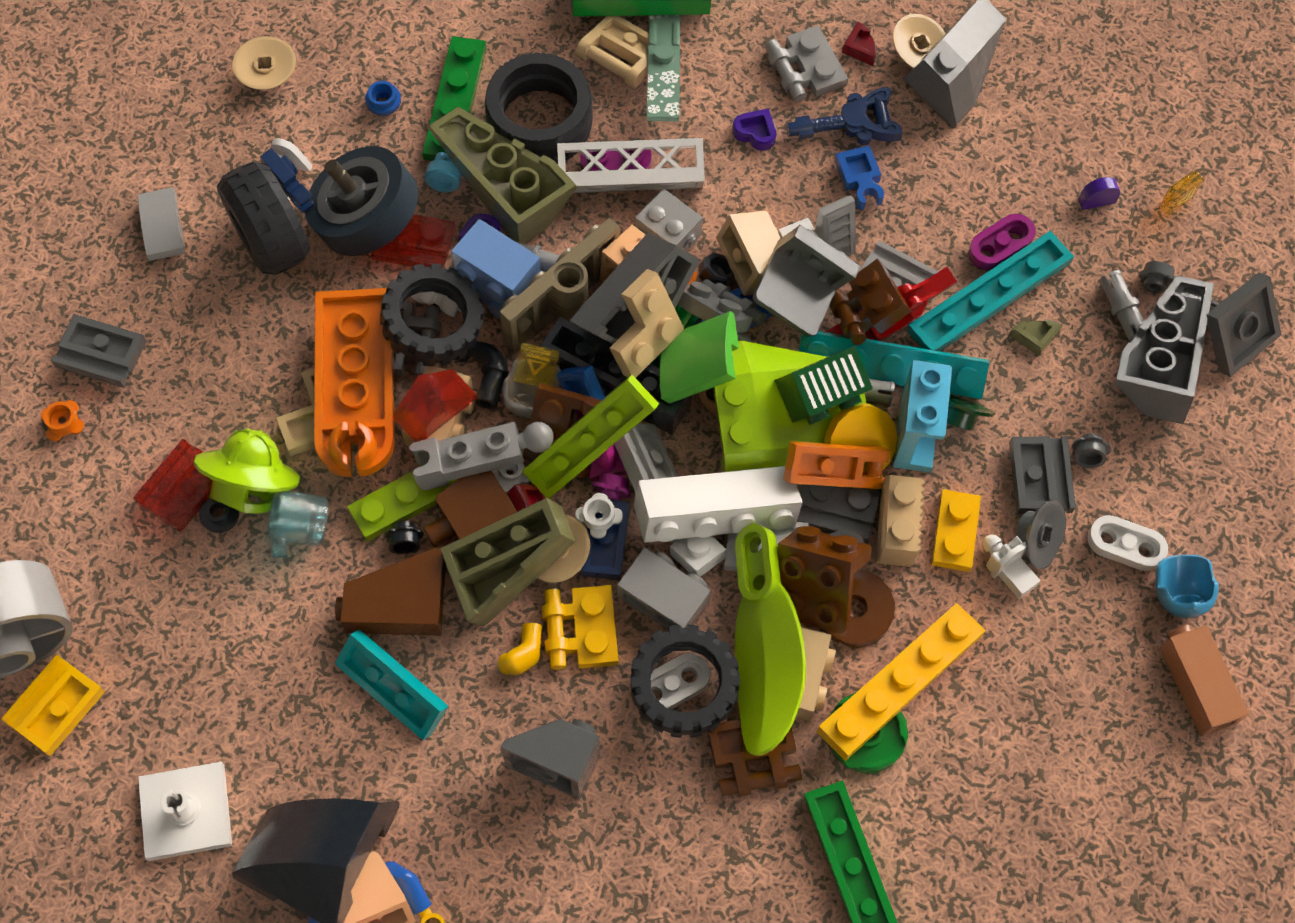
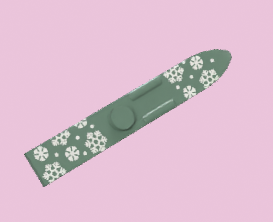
[647,15,680,122]

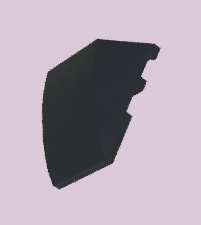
[232,798,400,923]

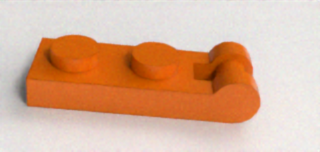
[783,441,890,489]

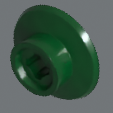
[947,395,996,431]

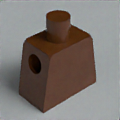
[423,470,517,548]

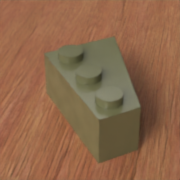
[440,498,576,626]

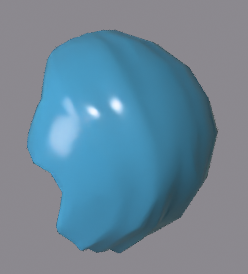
[1155,554,1219,619]

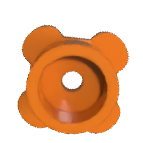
[41,400,84,442]

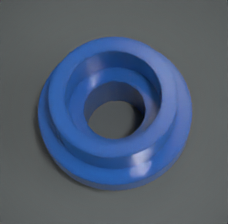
[365,81,401,116]

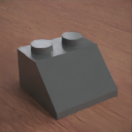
[501,719,600,800]

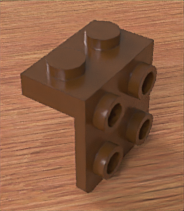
[777,526,872,634]

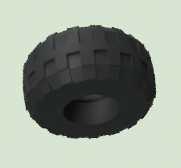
[217,161,310,275]

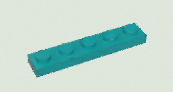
[907,230,1074,352]
[798,331,990,399]

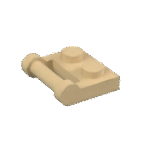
[575,16,649,89]

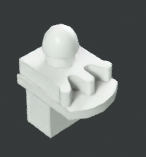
[983,534,1040,599]

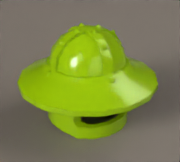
[193,428,300,514]

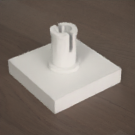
[138,762,232,861]

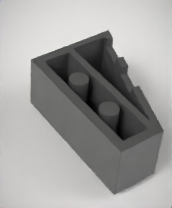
[570,233,700,344]

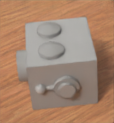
[635,189,703,251]

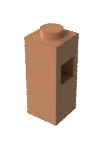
[1160,625,1249,737]

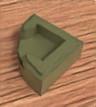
[1009,319,1062,356]

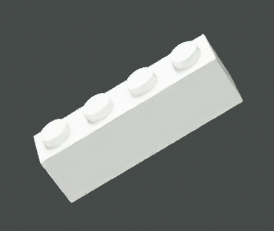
[634,466,803,543]

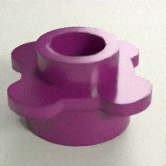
[592,473,631,501]

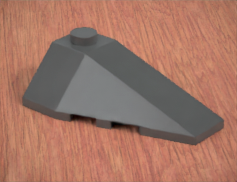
[903,0,1007,128]
[1115,275,1214,424]

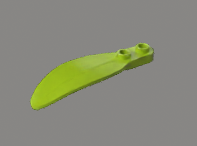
[735,524,806,756]

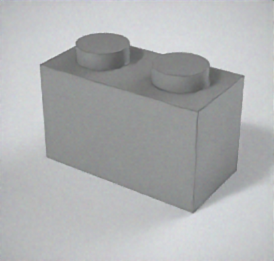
[617,547,711,630]

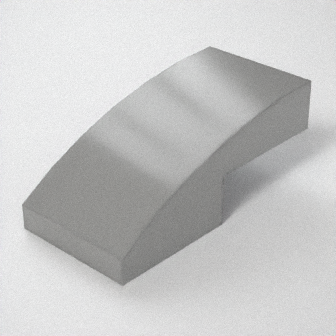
[138,187,185,261]

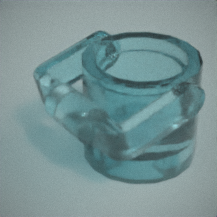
[268,491,328,558]

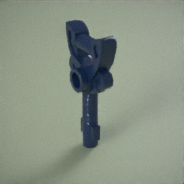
[786,87,903,145]

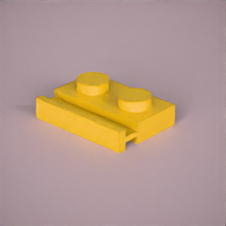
[1,655,105,756]

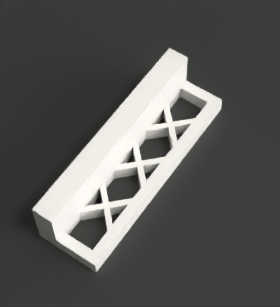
[557,138,705,193]

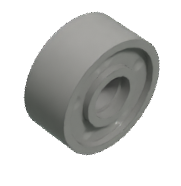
[0,560,73,679]

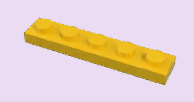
[816,603,986,761]

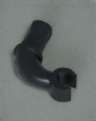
[450,331,510,410]

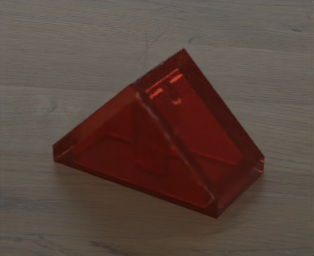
[393,369,478,442]

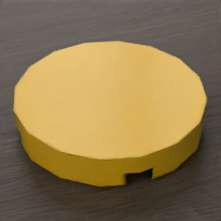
[824,403,898,472]

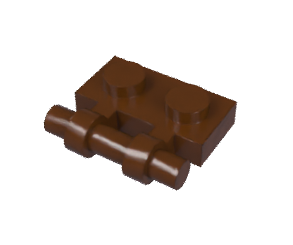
[829,258,911,345]
[707,719,802,797]

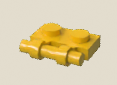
[542,585,619,670]

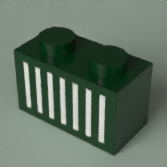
[774,346,873,425]

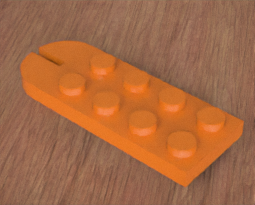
[314,288,395,477]

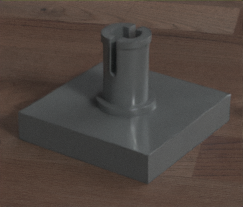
[1206,272,1282,377]

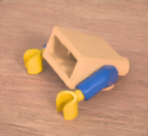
[308,852,445,923]

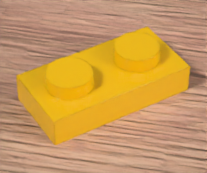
[931,489,981,572]

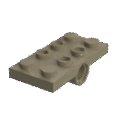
[499,217,620,354]

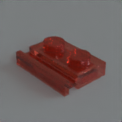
[371,214,456,269]
[133,439,213,533]

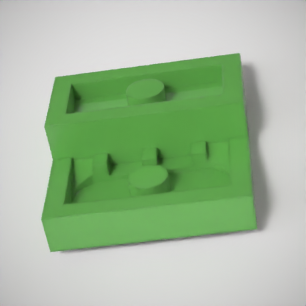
[660,311,739,403]

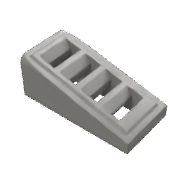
[814,195,856,256]

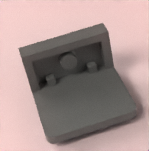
[753,225,860,337]

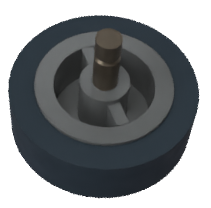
[305,146,418,256]

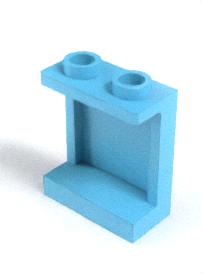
[893,360,952,473]

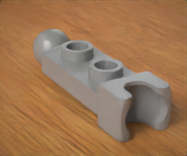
[409,422,553,490]

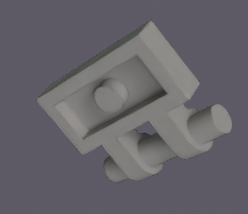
[765,25,848,102]

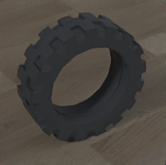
[380,263,484,366]
[630,625,740,738]

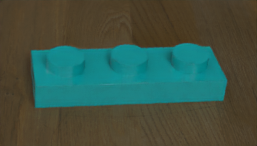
[334,630,449,740]

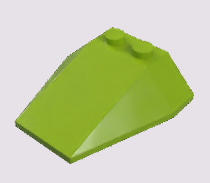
[713,341,866,472]

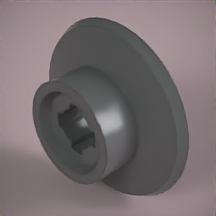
[1016,500,1066,569]

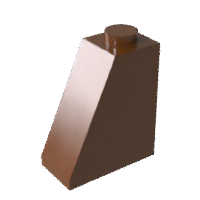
[335,548,446,636]

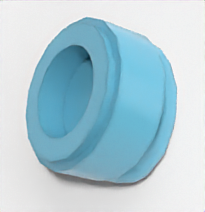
[424,152,462,192]

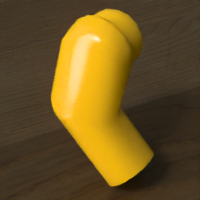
[498,623,542,676]

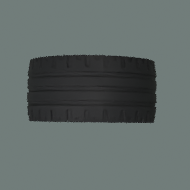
[485,53,593,164]

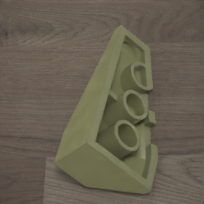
[429,107,576,244]

